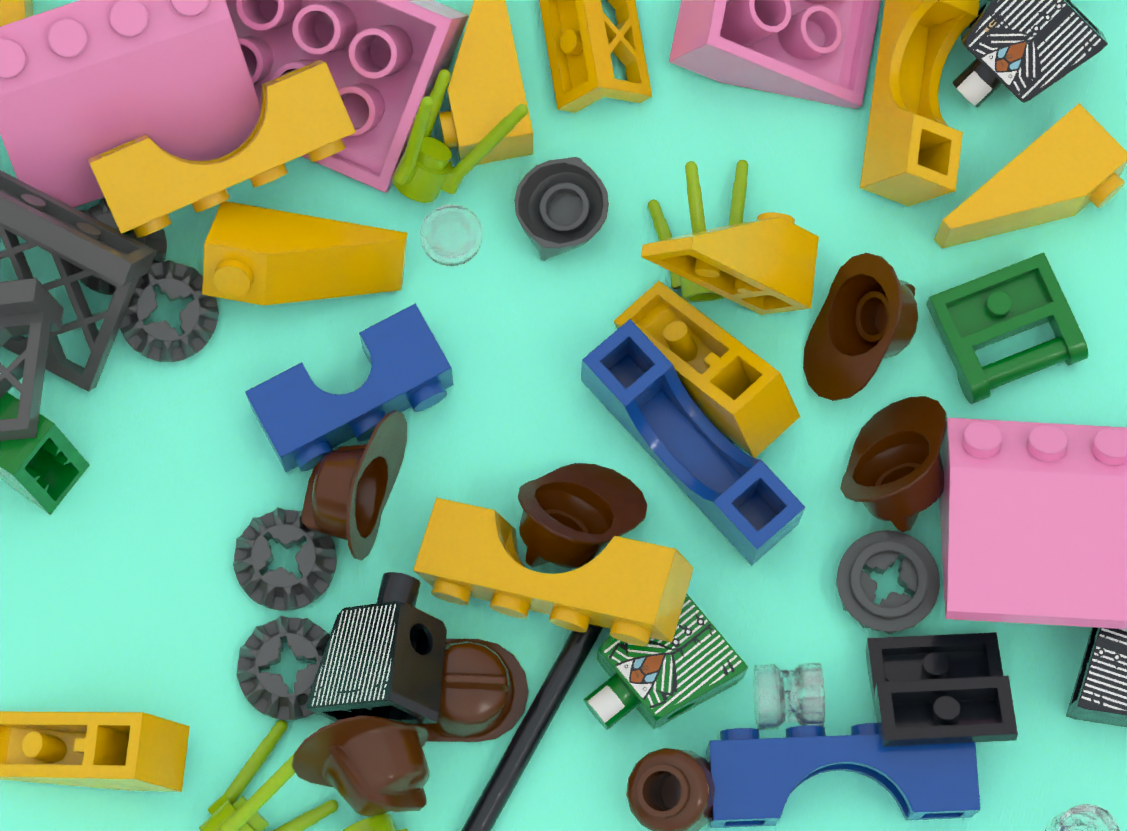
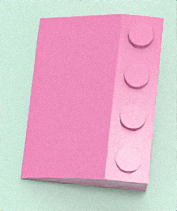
[0,0,261,208]
[225,0,469,193]
[669,0,881,109]
[939,418,1127,629]

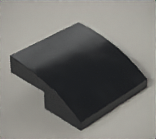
[865,632,1018,747]

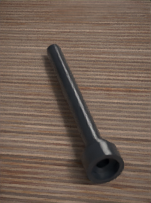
[461,624,603,831]

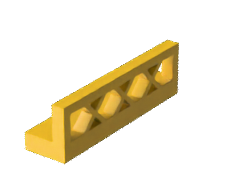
[539,0,652,113]

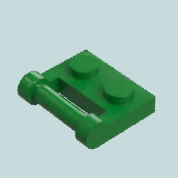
[926,252,1089,404]

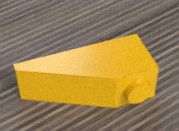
[438,0,533,165]
[934,103,1127,249]
[202,201,408,306]
[641,212,819,315]
[614,281,800,458]
[0,711,190,792]

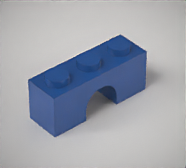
[245,303,454,473]

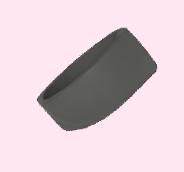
[514,157,609,261]

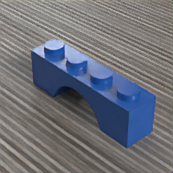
[581,319,806,566]
[706,723,981,828]

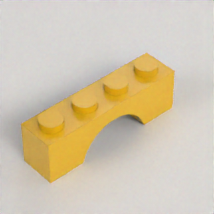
[860,0,980,207]
[88,60,356,238]
[413,497,694,646]

